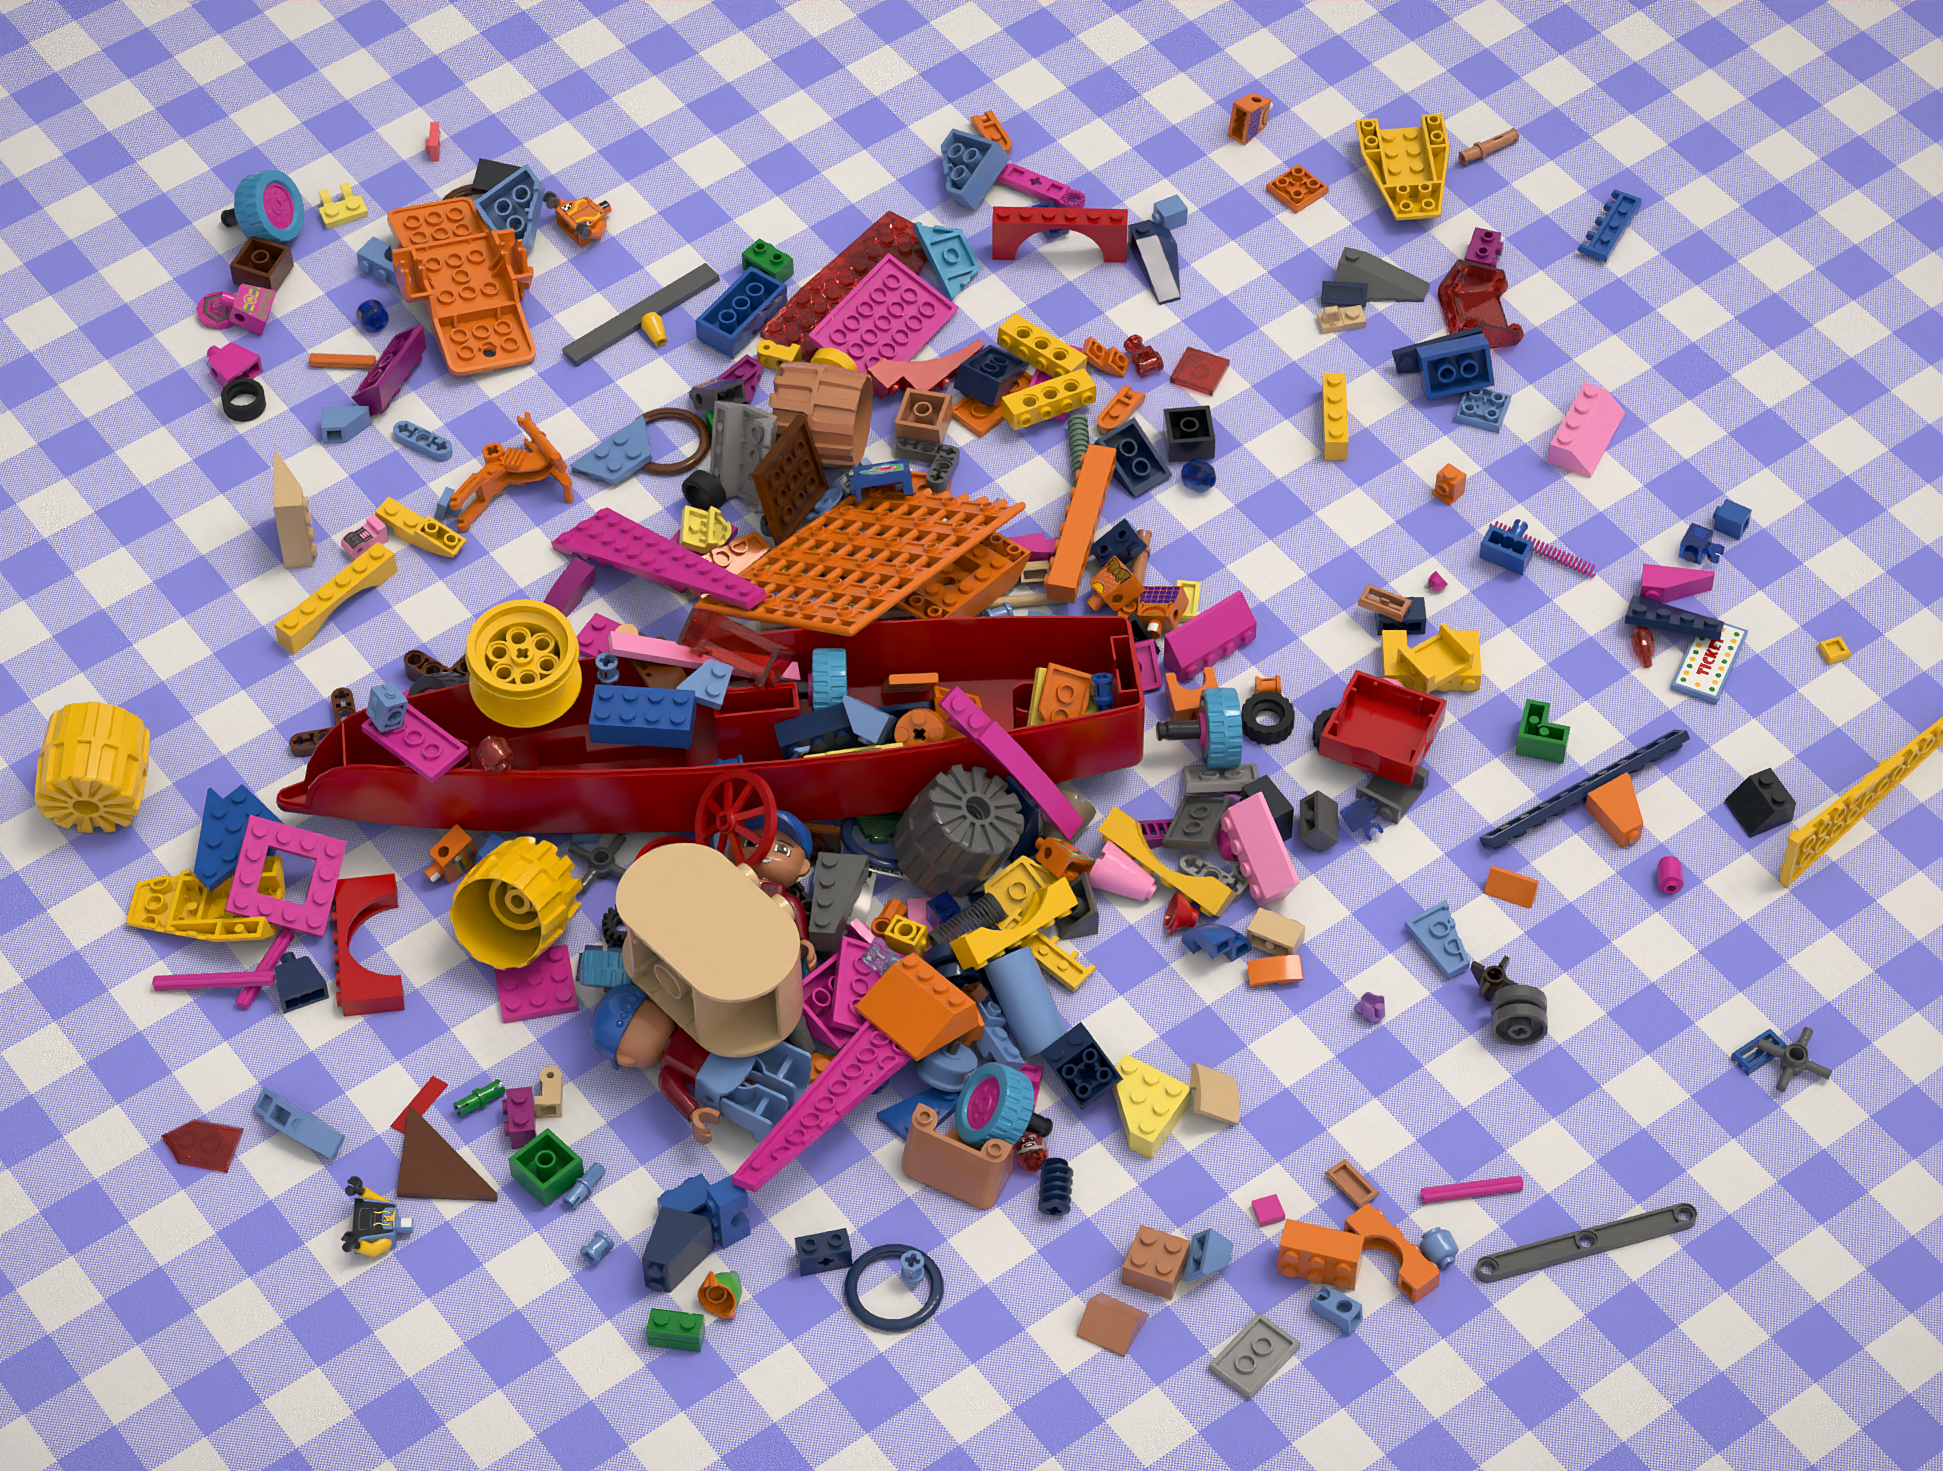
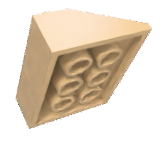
[273,453,317,569]

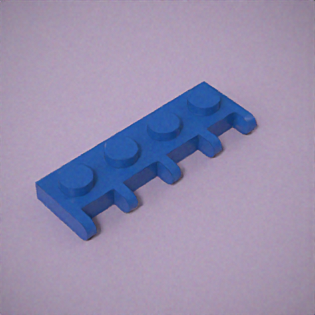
[1578,190,1642,262]

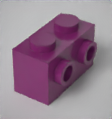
[1463,227,1504,279]
[502,1086,537,1149]

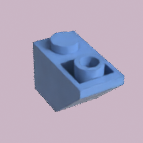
[321,406,371,443]

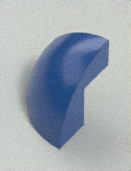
[1181,924,1252,962]

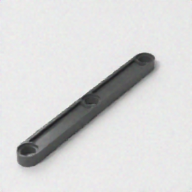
[1475,1203,1697,1283]

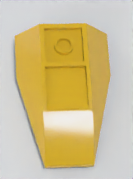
[1355,113,1449,221]

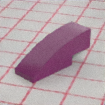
[543,557,596,618]

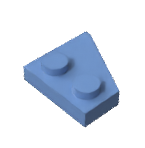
[676,659,733,710]

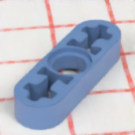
[393,421,453,462]

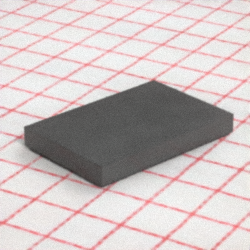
[1162,795,1232,851]

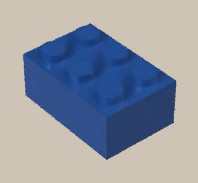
[1416,333,1495,400]

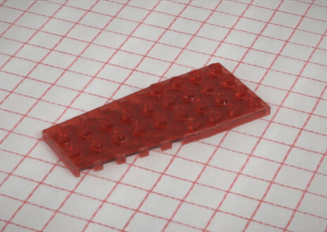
[760,211,929,363]

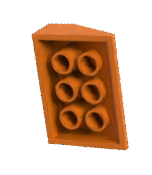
[855,952,978,1062]

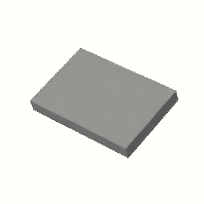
[1183,763,1259,793]
[1208,1313,1301,1401]

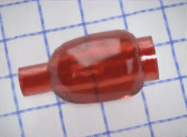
[1631,626,1656,668]

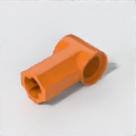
[871,898,908,944]

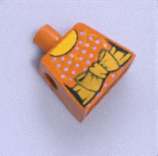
[1086,556,1146,612]

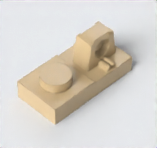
[1317,305,1367,334]

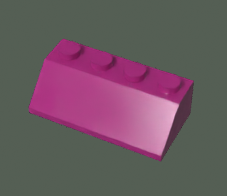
[1163,590,1257,683]

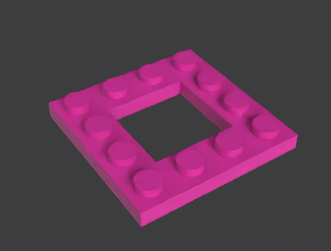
[224,815,347,938]

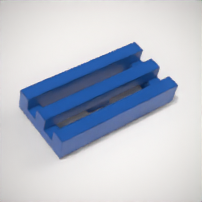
[1731,1029,1787,1075]

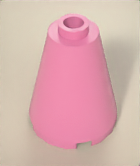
[1088,840,1157,901]

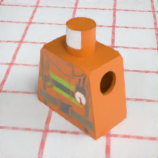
[423,824,478,883]

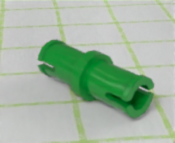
[453,1079,506,1118]

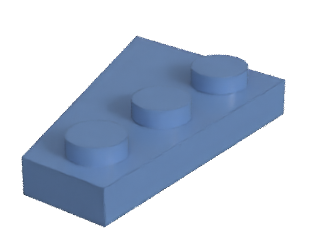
[1405,900,1470,979]

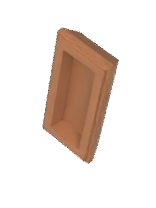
[1325,1159,1379,1209]

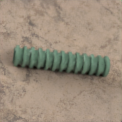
[1067,414,1090,487]

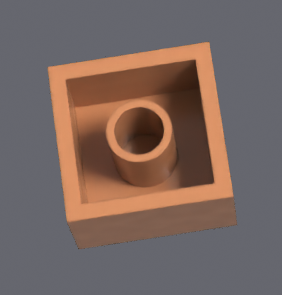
[894,388,954,444]
[1122,1225,1190,1300]

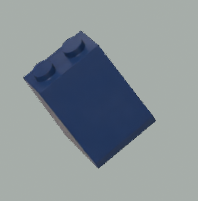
[642,1206,715,1293]

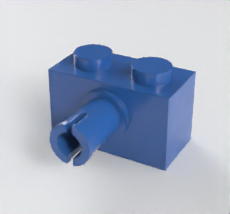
[1480,519,1534,575]

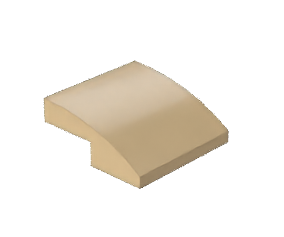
[1189,1063,1240,1125]

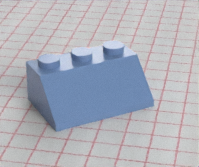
[842,695,897,746]

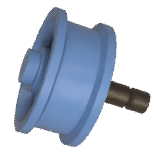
[916,1034,977,1092]

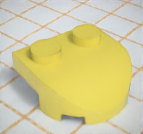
[679,505,731,554]

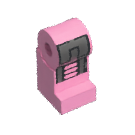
[341,514,388,559]

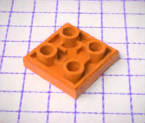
[1266,164,1329,214]

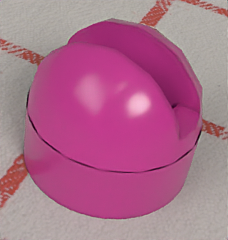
[1427,571,1448,591]

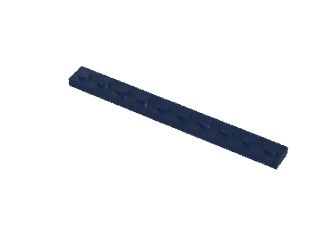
[1479,729,1690,849]

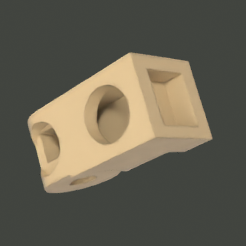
[534,1066,563,1118]

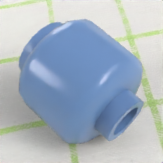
[1420,1227,1459,1268]

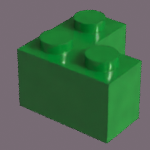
[1515,699,1570,763]

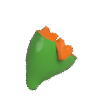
[698,1270,742,1319]

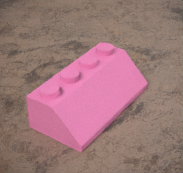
[1548,382,1625,478]
[1221,792,1300,907]

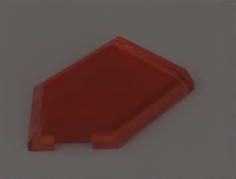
[161,1119,244,1173]

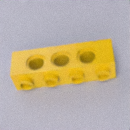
[997,313,1088,378]
[1002,368,1097,431]

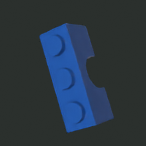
[705,1174,751,1249]

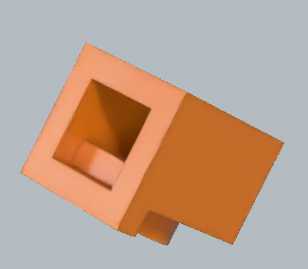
[1432,463,1467,506]

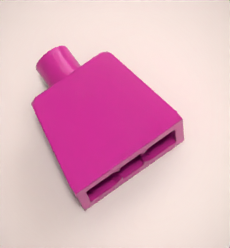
[207,342,263,388]

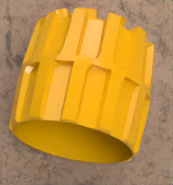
[34,701,151,833]
[449,836,583,970]

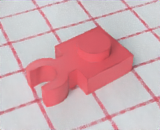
[425,122,441,161]

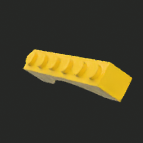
[274,542,397,655]
[1098,806,1238,918]
[950,877,1079,970]

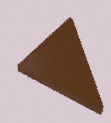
[396,1107,498,1201]

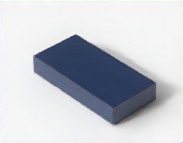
[1321,281,1368,306]

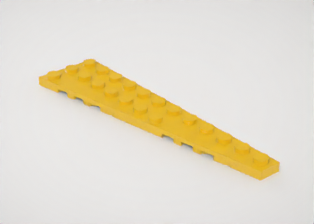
[1780,717,1943,888]

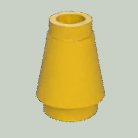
[641,312,668,347]

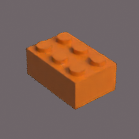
[1277,1218,1364,1290]

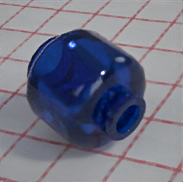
[356,299,389,333]
[1181,459,1216,493]

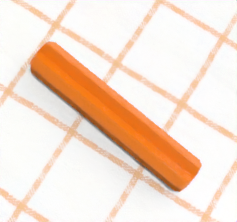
[309,353,377,369]

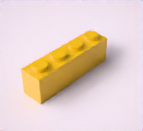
[1321,373,1348,460]

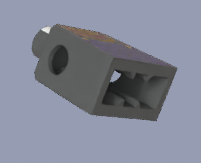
[689,379,747,412]

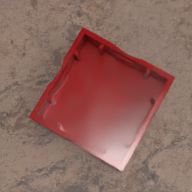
[1318,670,1447,786]

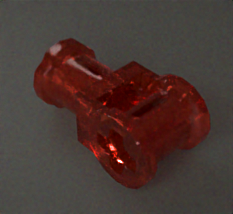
[1123,334,1164,378]

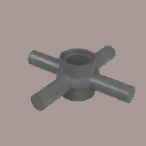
[568,834,627,892]
[1757,1027,1832,1092]

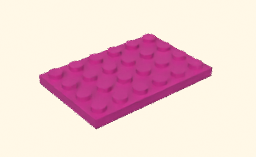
[806,253,959,395]

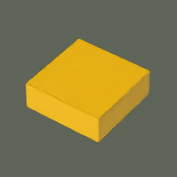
[1818,636,1851,665]

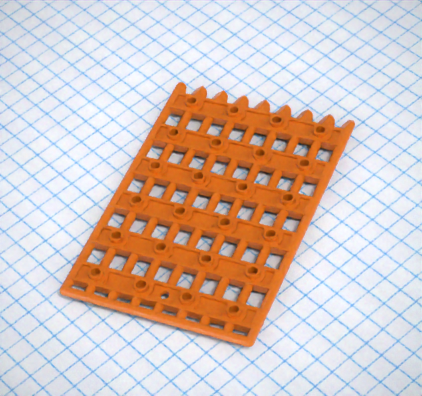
[694,485,1026,637]

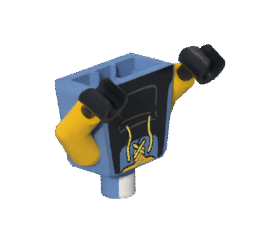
[341,1176,413,1257]

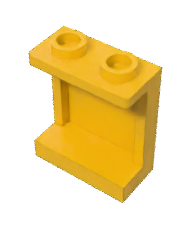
[1396,623,1474,694]

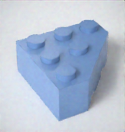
[941,128,1010,210]
[473,164,545,253]

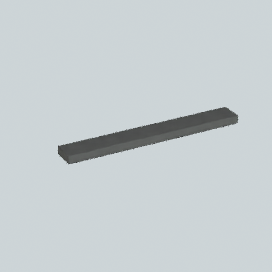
[562,263,720,367]

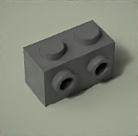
[1300,790,1339,853]

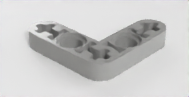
[1180,854,1250,903]

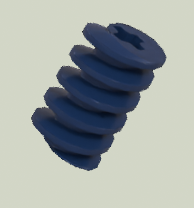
[1038,1157,1073,1216]

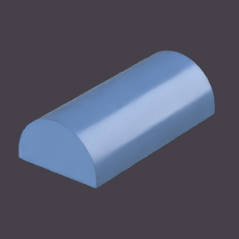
[983,946,1068,1060]

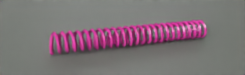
[1489,521,1596,578]

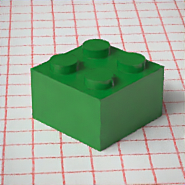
[508,1128,584,1207]

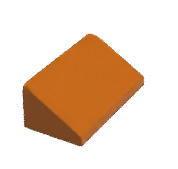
[1484,865,1539,908]

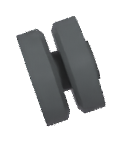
[1491,984,1548,1046]

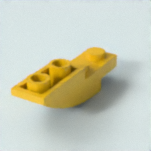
[375,496,467,558]

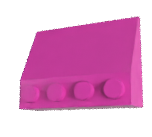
[802,952,855,1050]

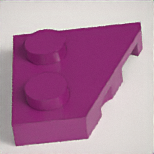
[716,354,764,405]

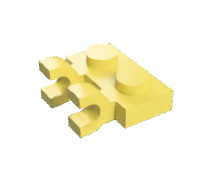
[318,182,368,229]

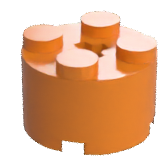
[894,708,946,746]

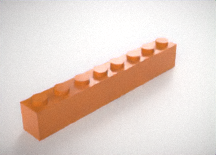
[1043,444,1116,604]

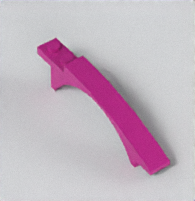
[938,686,1085,840]

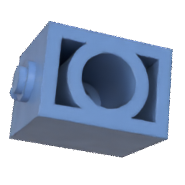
[366,682,408,732]

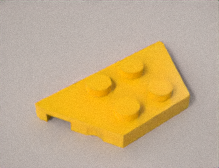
[983,855,1071,928]

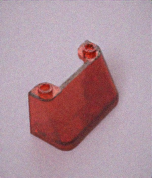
[1438,259,1524,349]

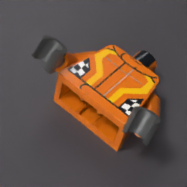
[543,191,612,248]

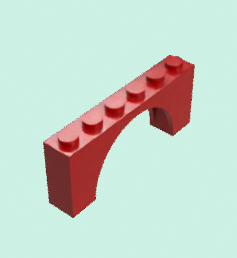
[992,206,1128,263]
[332,873,405,1017]

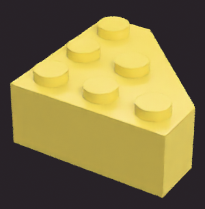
[1111,1053,1192,1160]

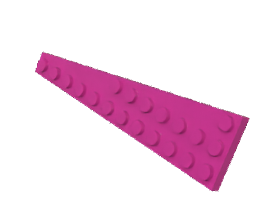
[551,507,767,610]
[732,1020,912,1193]

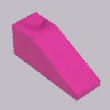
[1640,564,1715,603]

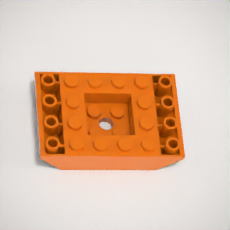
[878,520,1031,619]

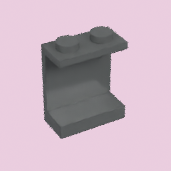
[1355,766,1429,824]

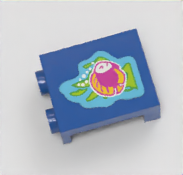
[849,458,913,502]

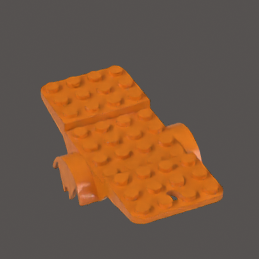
[387,197,536,376]

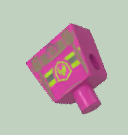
[219,284,277,336]

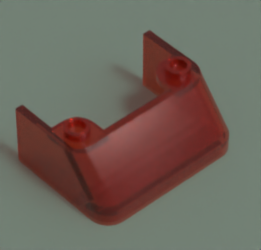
[676,607,797,690]

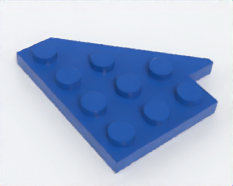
[194,784,284,892]

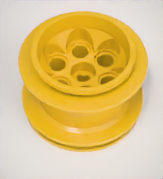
[465,599,582,728]

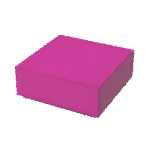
[1251,1194,1285,1227]

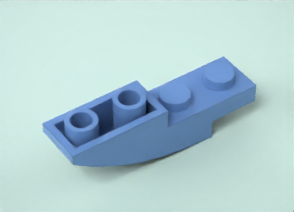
[963,984,1025,1071]
[252,1087,346,1159]

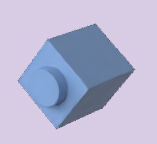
[1152,194,1188,230]

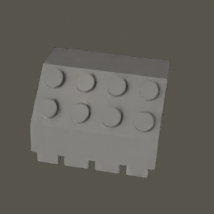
[710,401,778,514]

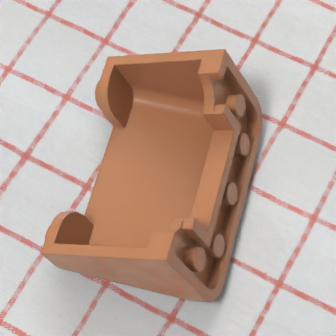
[901,1103,1013,1210]

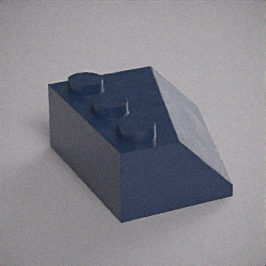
[773,703,860,760]

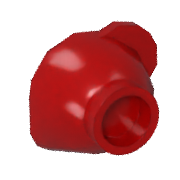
[1164,891,1199,936]

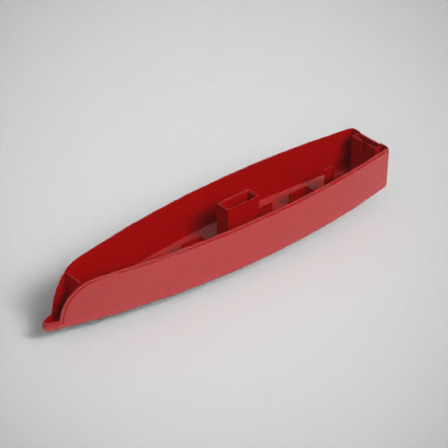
[276,616,1145,834]

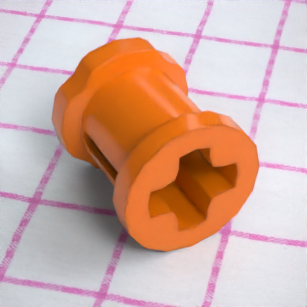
[1255,675,1281,694]

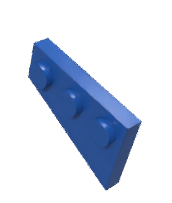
[877,1087,961,1141]

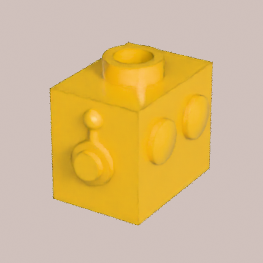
[884,914,930,958]

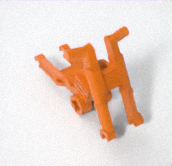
[449,412,574,532]

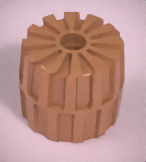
[769,361,873,469]

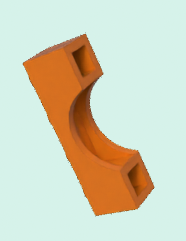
[1344,1203,1440,1303]

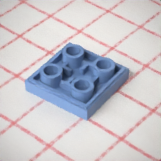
[1454,388,1512,433]

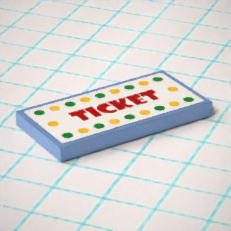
[1671,623,1748,705]

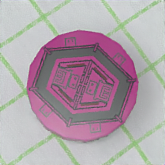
[197,291,235,329]

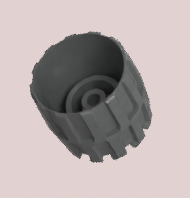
[892,764,1024,899]

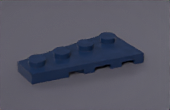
[1392,326,1482,374]
[1625,595,1724,641]

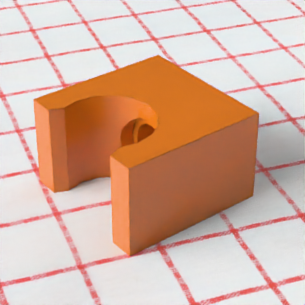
[1165,666,1219,721]

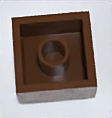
[230,236,294,291]

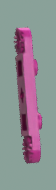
[995,163,1085,208]

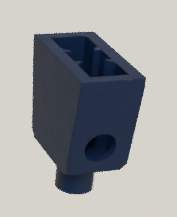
[274,952,329,1014]

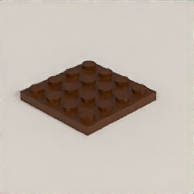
[751,415,829,546]

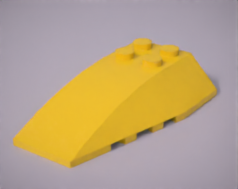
[126,856,286,942]

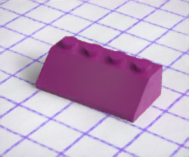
[351,323,426,416]

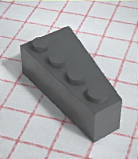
[809,852,869,952]

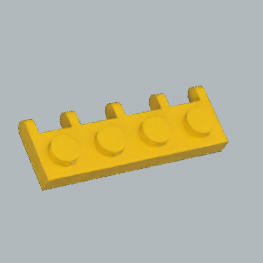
[999,907,1097,993]

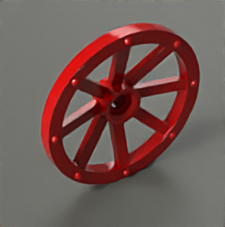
[695,769,777,870]

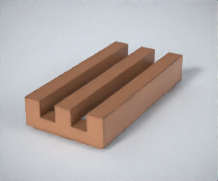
[1358,584,1412,622]

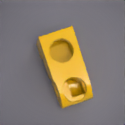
[756,340,802,371]

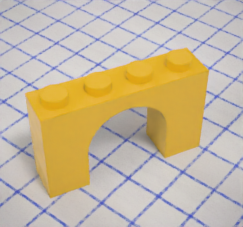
[1381,630,1482,691]

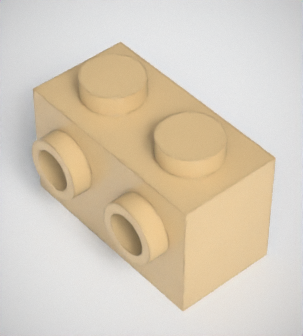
[1246,907,1305,956]

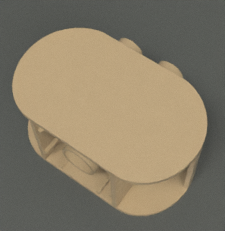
[616,843,803,1058]

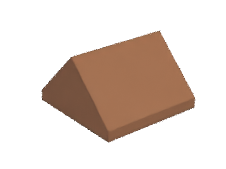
[1077,1292,1149,1357]

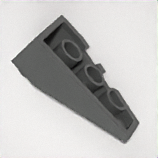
[1334,247,1430,302]

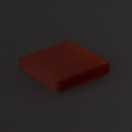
[1170,346,1230,396]

